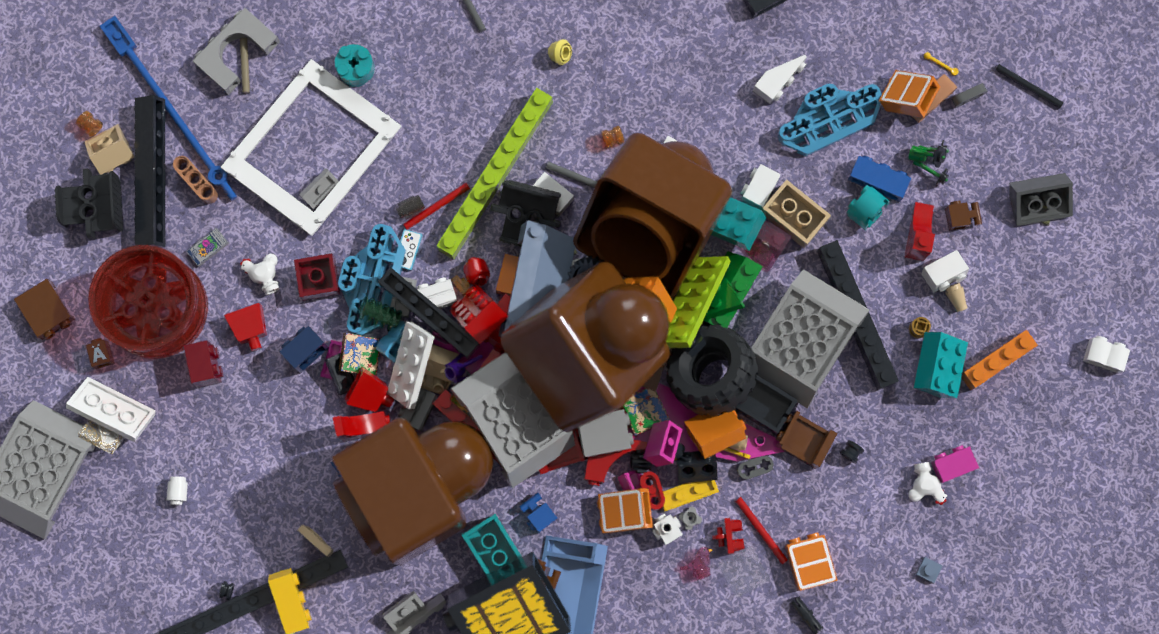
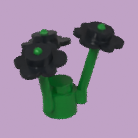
[908,140,949,188]

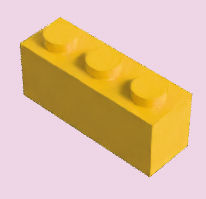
[268,568,312,634]

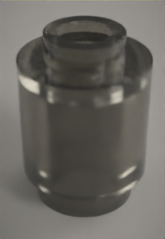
[396,195,425,220]

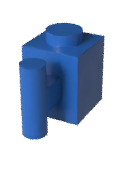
[519,492,558,533]

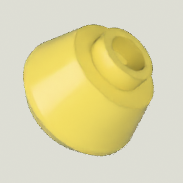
[548,39,572,65]

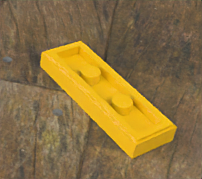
[663,480,719,512]

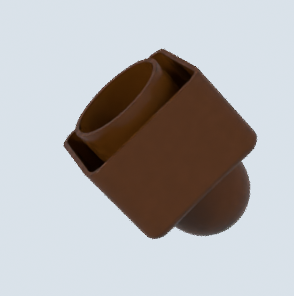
[573,133,732,299]
[501,262,670,432]
[331,418,493,566]

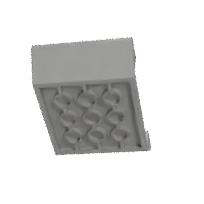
[752,269,870,409]
[451,352,575,488]
[0,400,100,539]

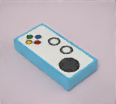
[401,229,423,271]

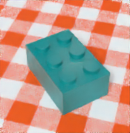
[711,197,766,251]
[914,332,968,398]
[462,514,522,575]

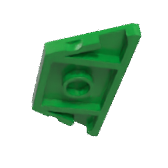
[703,277,745,321]

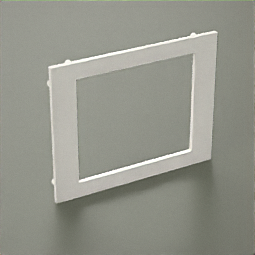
[221,59,401,236]

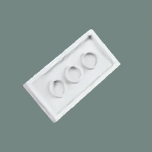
[387,322,434,409]
[66,377,156,442]

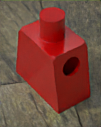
[224,303,267,352]
[344,367,394,412]

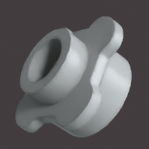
[679,507,702,530]

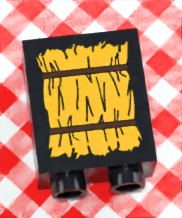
[442,551,571,634]

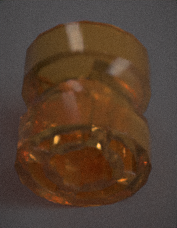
[76,111,103,137]
[601,125,624,149]

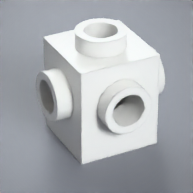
[652,513,683,545]

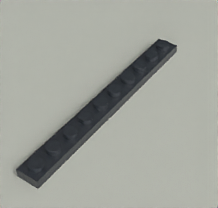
[159,549,349,634]

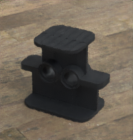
[55,168,124,240]
[490,180,561,247]

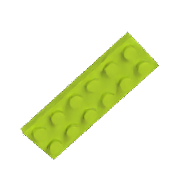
[666,256,731,348]

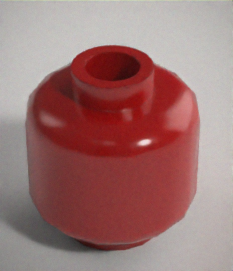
[463,257,490,286]

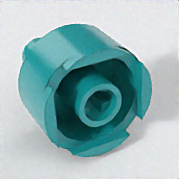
[335,44,375,87]
[846,185,890,231]

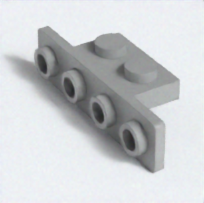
[382,591,446,634]

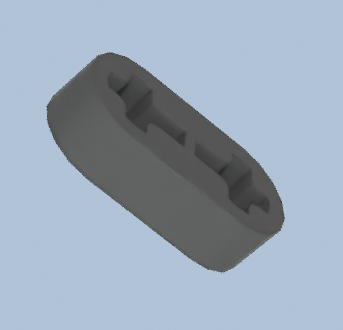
[952,83,988,108]
[737,456,774,480]

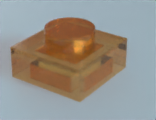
[451,275,470,297]

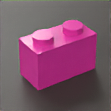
[643,420,682,467]
[931,445,979,483]

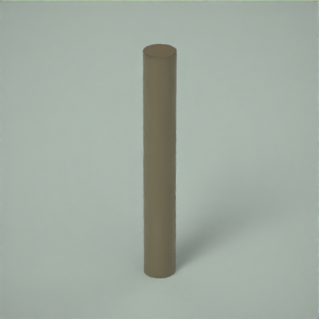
[240,38,250,94]

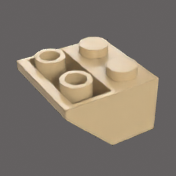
[421,345,459,394]

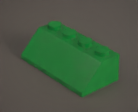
[702,251,763,328]

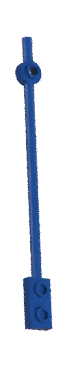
[100,16,237,201]

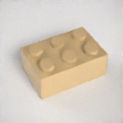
[762,179,831,249]

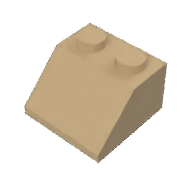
[85,124,134,175]

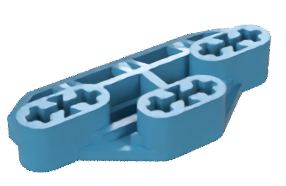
[777,83,882,157]
[338,224,406,336]

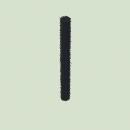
[995,64,1064,109]

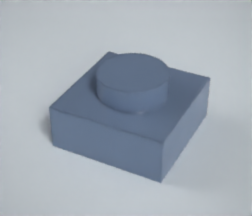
[915,557,942,583]

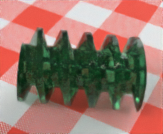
[359,296,402,331]

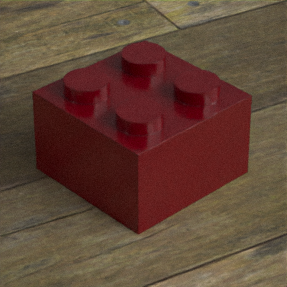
[294,253,341,301]
[184,340,224,388]

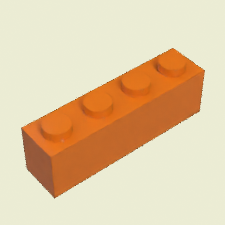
[961,330,1038,391]

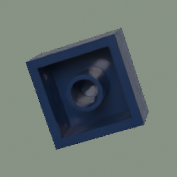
[279,325,329,374]

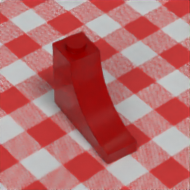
[904,202,935,261]
[332,411,391,442]
[585,440,648,486]

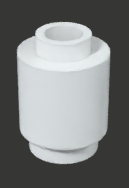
[167,477,188,505]

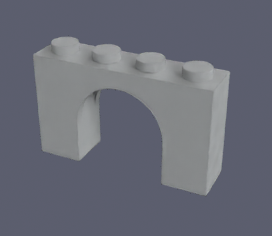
[193,8,280,95]

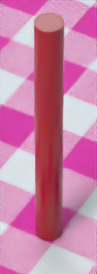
[403,183,470,230]
[735,497,788,564]

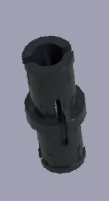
[789,596,824,634]

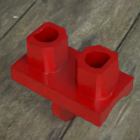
[712,518,745,554]

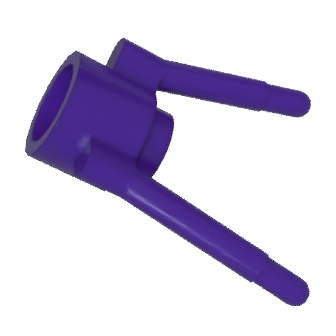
[445,354,483,383]

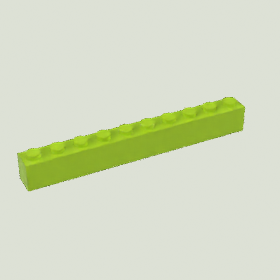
[436,87,553,260]

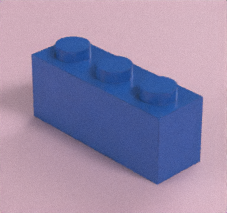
[848,156,911,202]

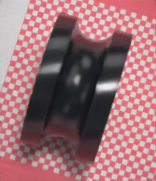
[219,581,235,600]

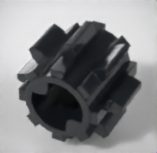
[630,450,652,473]

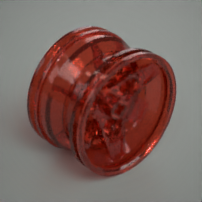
[88,245,208,359]

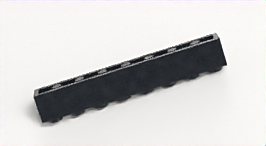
[134,95,166,250]
[817,240,899,391]

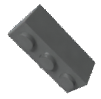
[1009,173,1073,226]

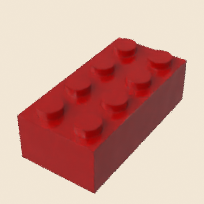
[450,285,509,344]

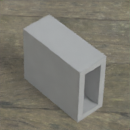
[578,410,634,458]

